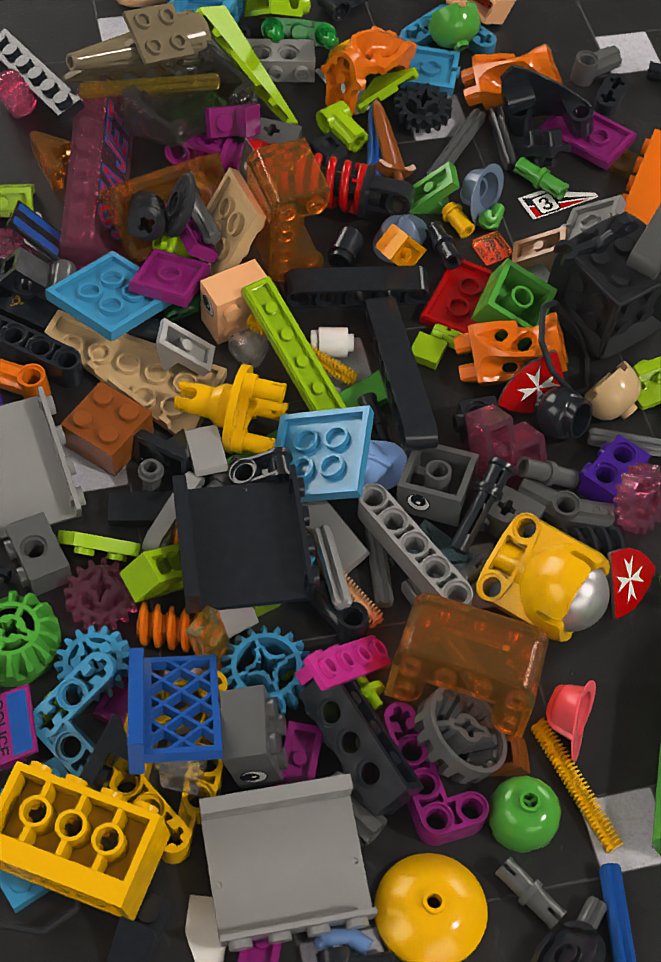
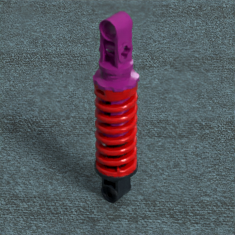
[165,130,416,218]

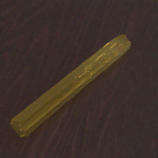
[79,73,220,99]

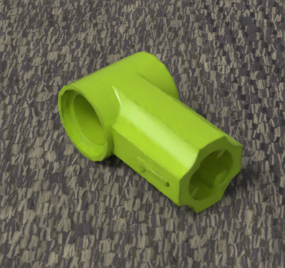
[316,100,368,153]

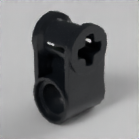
[229,447,293,485]

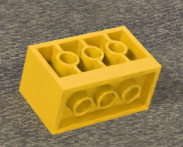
[0,761,171,921]

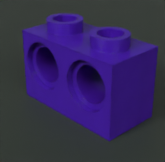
[577,434,651,506]

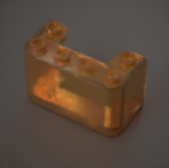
[247,138,330,282]
[384,593,549,739]

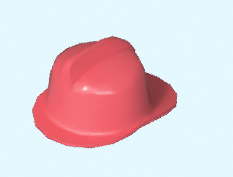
[546,680,596,762]

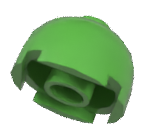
[426,1,481,51]
[486,775,561,853]

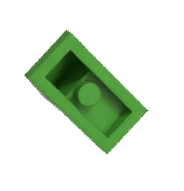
[409,161,460,214]

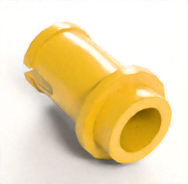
[441,202,475,239]

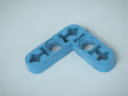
[400,4,497,54]
[33,652,118,790]

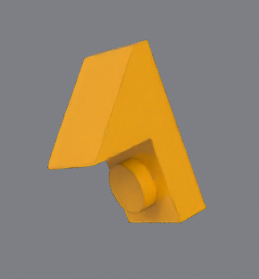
[375,224,426,266]

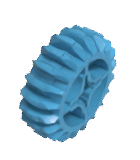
[219,625,310,715]

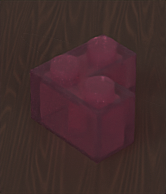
[465,404,547,478]

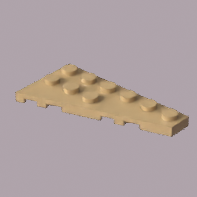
[44,310,227,441]

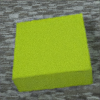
[411,331,448,370]

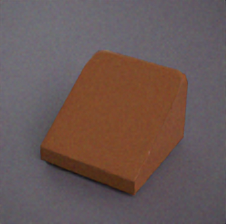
[489,733,530,777]

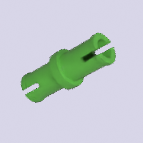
[513,157,569,200]

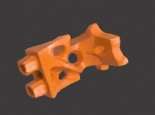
[321,26,417,116]
[460,44,563,110]
[453,312,568,387]

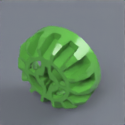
[0,591,62,687]

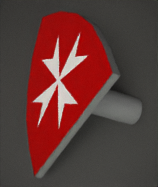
[497,350,565,413]
[606,548,656,619]

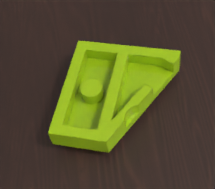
[57,530,141,562]

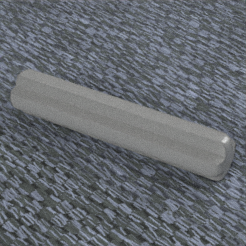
[313,525,352,610]

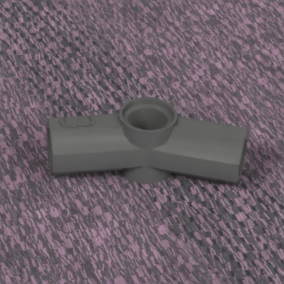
[517,478,615,531]

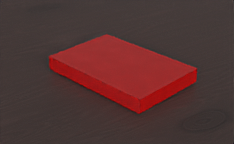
[419,258,494,334]

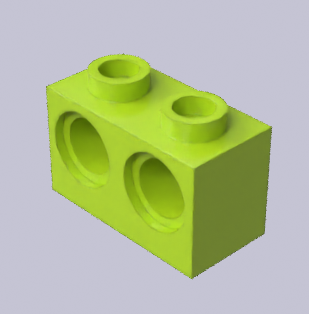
[119,543,184,603]

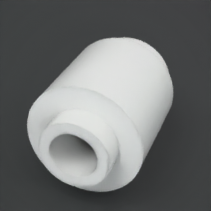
[310,327,354,358]

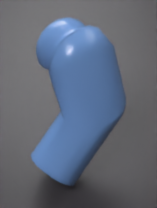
[314,924,374,955]

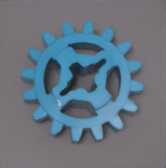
[54,625,130,702]

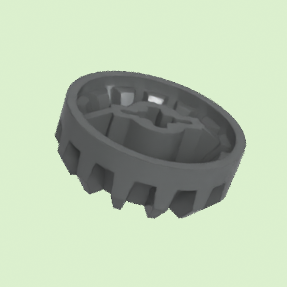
[414,684,507,784]

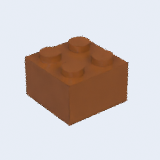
[60,381,154,477]

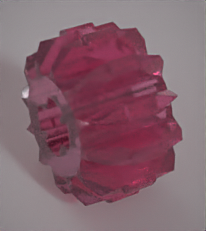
[0,68,36,119]

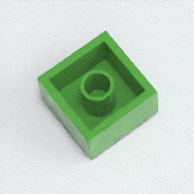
[471,258,557,350]

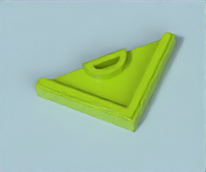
[355,67,419,113]

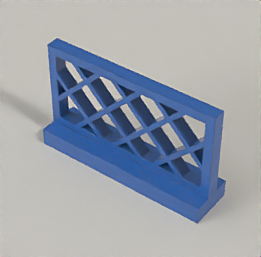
[127,648,223,774]

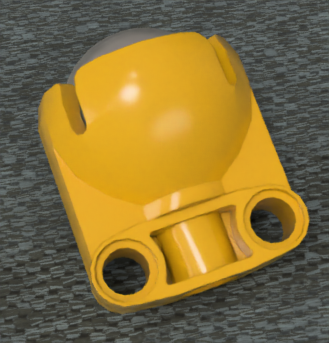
[476,512,610,642]

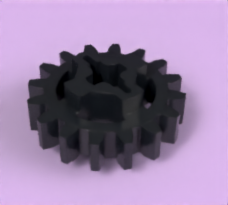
[393,83,452,134]

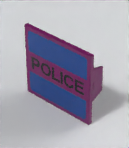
[0,683,39,769]

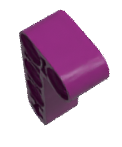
[382,702,489,846]

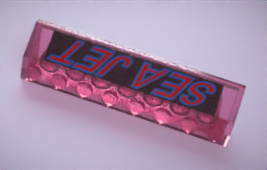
[60,78,135,270]

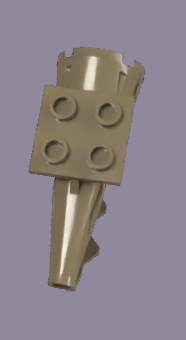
[62,3,211,88]

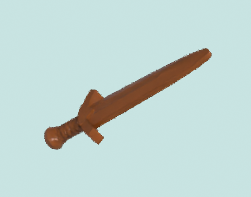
[372,100,416,201]

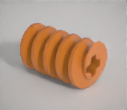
[136,601,212,655]

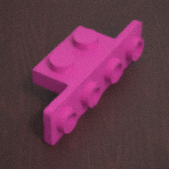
[294,635,392,691]

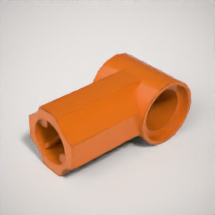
[0,359,51,399]

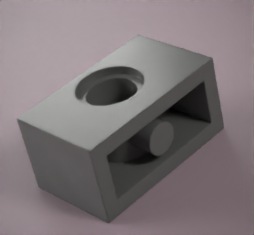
[3,512,73,596]

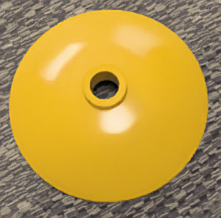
[374,853,488,962]

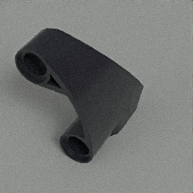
[500,64,594,138]

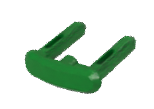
[261,16,339,49]

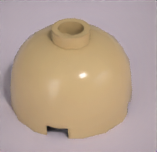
[583,361,641,421]

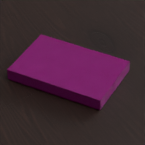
[539,112,637,170]

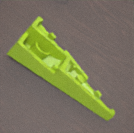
[195,5,298,125]

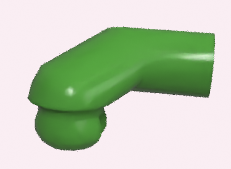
[478,203,505,231]

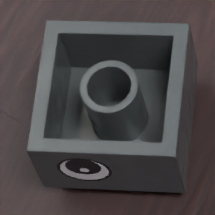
[396,444,479,527]
[220,685,288,789]

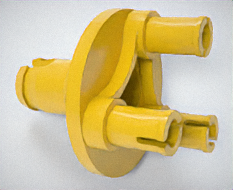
[174,363,288,455]

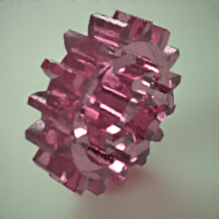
[613,462,661,534]
[64,558,137,632]

